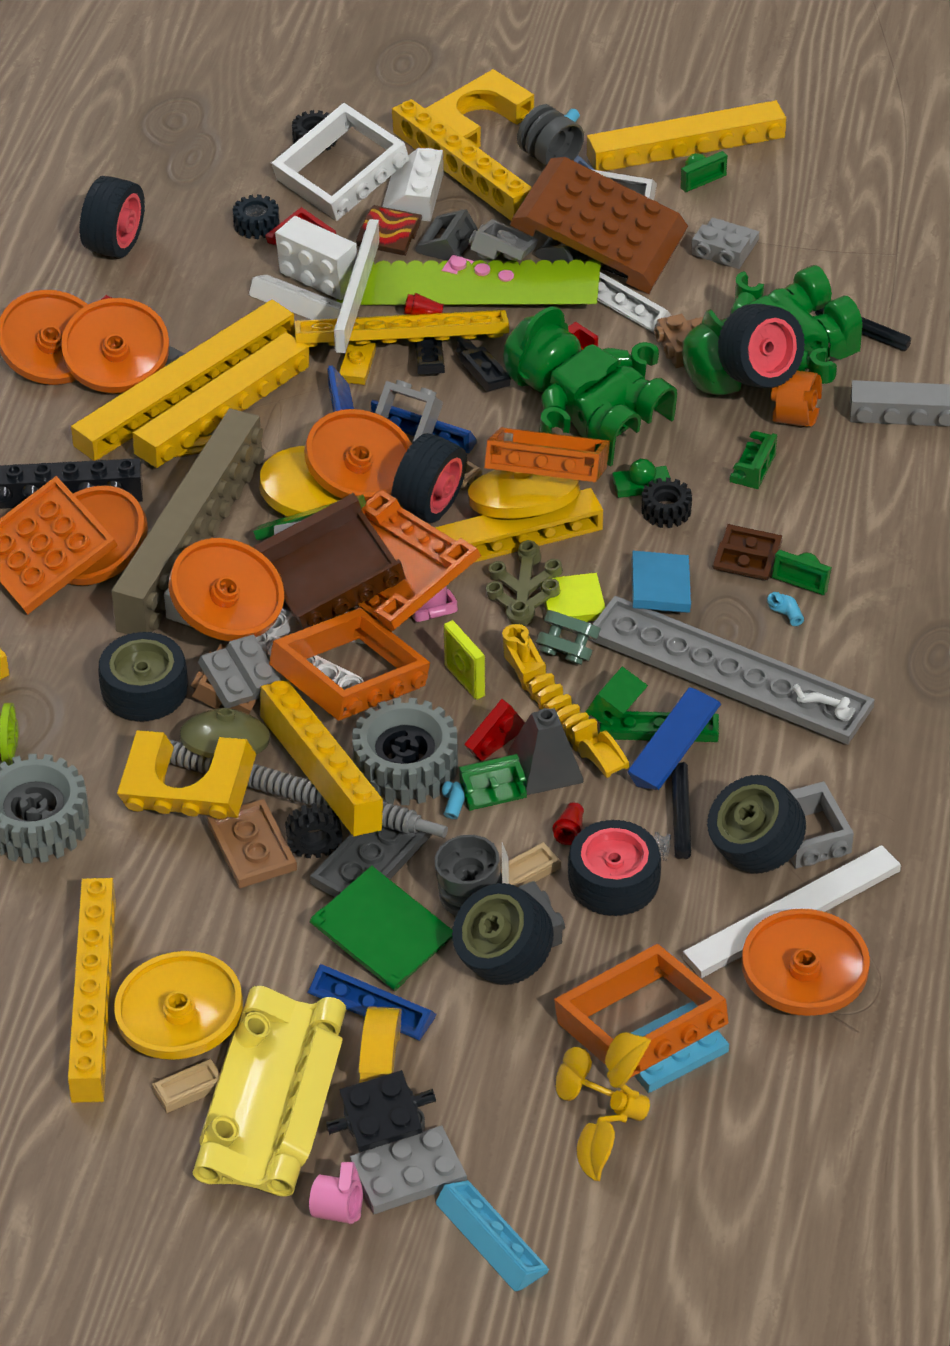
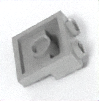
[692,218,760,269]
[469,219,538,261]
[198,634,282,708]

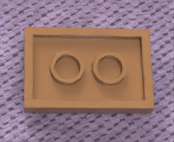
[207,799,297,889]

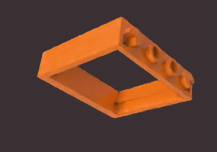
[484,427,610,482]
[269,608,430,721]
[554,944,729,1078]

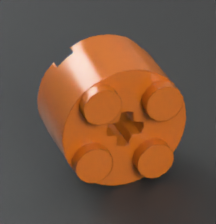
[771,370,822,427]

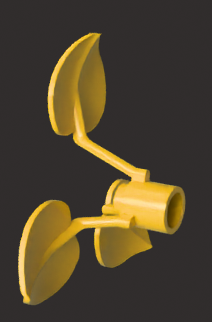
[556,1032,651,1181]

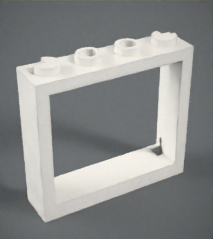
[271,103,409,221]

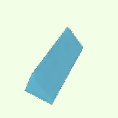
[436,1180,549,1291]

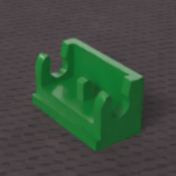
[729,431,777,489]
[586,666,648,727]
[459,754,527,811]

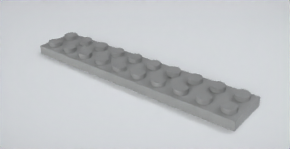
[588,596,875,745]

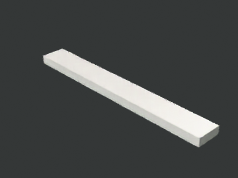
[334,219,379,353]
[682,845,901,978]

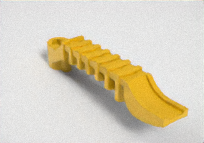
[502,624,629,778]

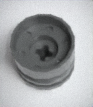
[517,104,584,166]
[435,835,502,916]

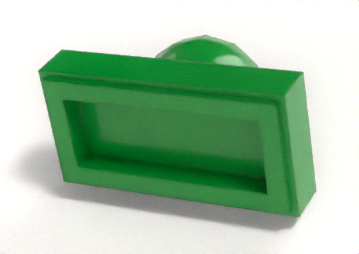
[680,151,728,193]
[612,458,670,498]
[771,549,832,595]

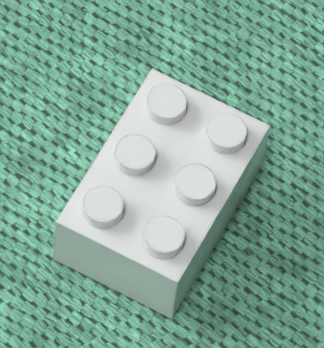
[275,216,357,300]

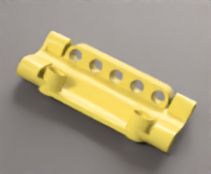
[192,986,346,1197]

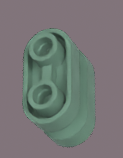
[535,610,601,665]

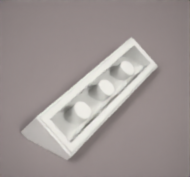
[597,272,672,333]
[249,275,342,320]

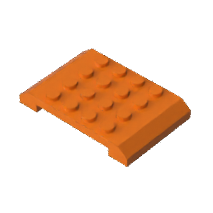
[354,490,481,632]

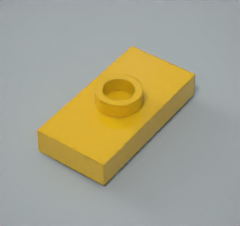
[339,341,376,385]

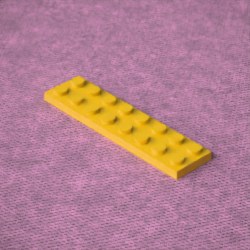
[295,310,509,347]

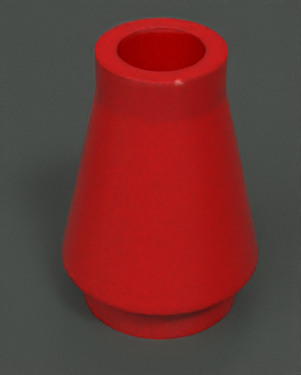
[404,293,444,315]
[552,802,584,845]

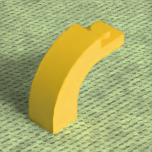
[359,1006,402,1083]

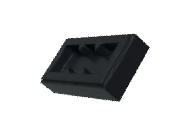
[415,337,445,375]

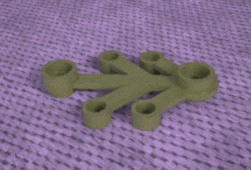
[486,540,563,626]

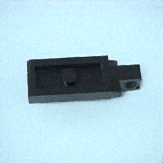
[455,337,511,392]

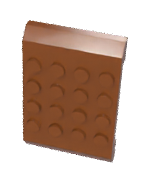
[510,157,688,294]

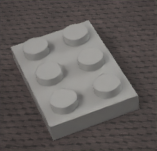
[350,1125,467,1214]

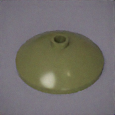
[180,708,270,759]

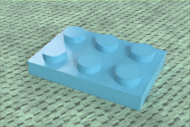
[631,1001,729,1093]

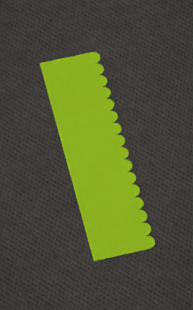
[337,260,601,305]

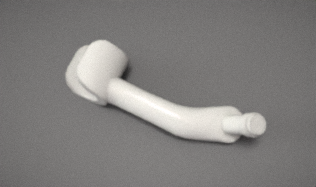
[793,684,855,721]

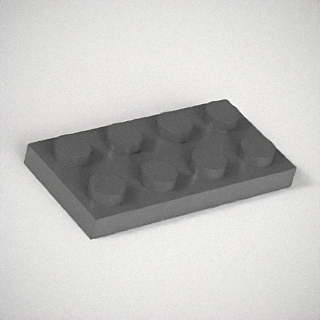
[310,800,432,897]

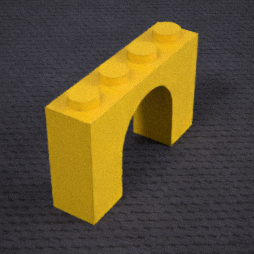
[425,69,534,148]
[117,730,256,819]

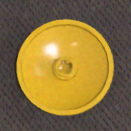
[259,446,342,516]
[468,470,580,519]
[114,951,243,1060]

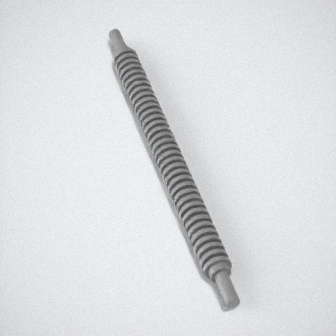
[169,740,448,838]

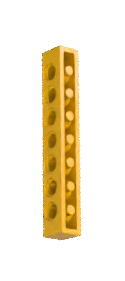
[392,99,532,221]
[68,878,116,1103]

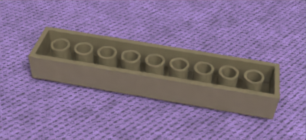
[112,408,265,634]

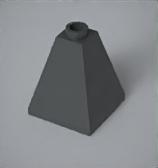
[509,708,584,795]

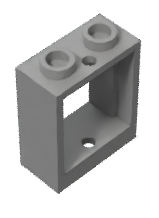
[375,380,443,443]
[790,781,854,869]

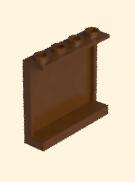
[253,493,406,630]

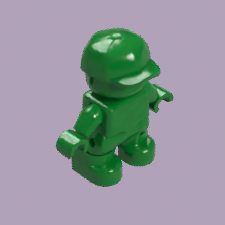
[682,265,862,395]
[503,306,677,466]

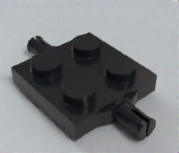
[325,1070,436,1153]

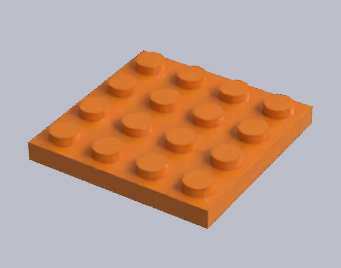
[0,476,118,615]

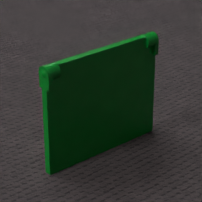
[309,866,453,991]

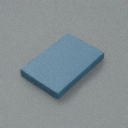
[631,550,691,613]

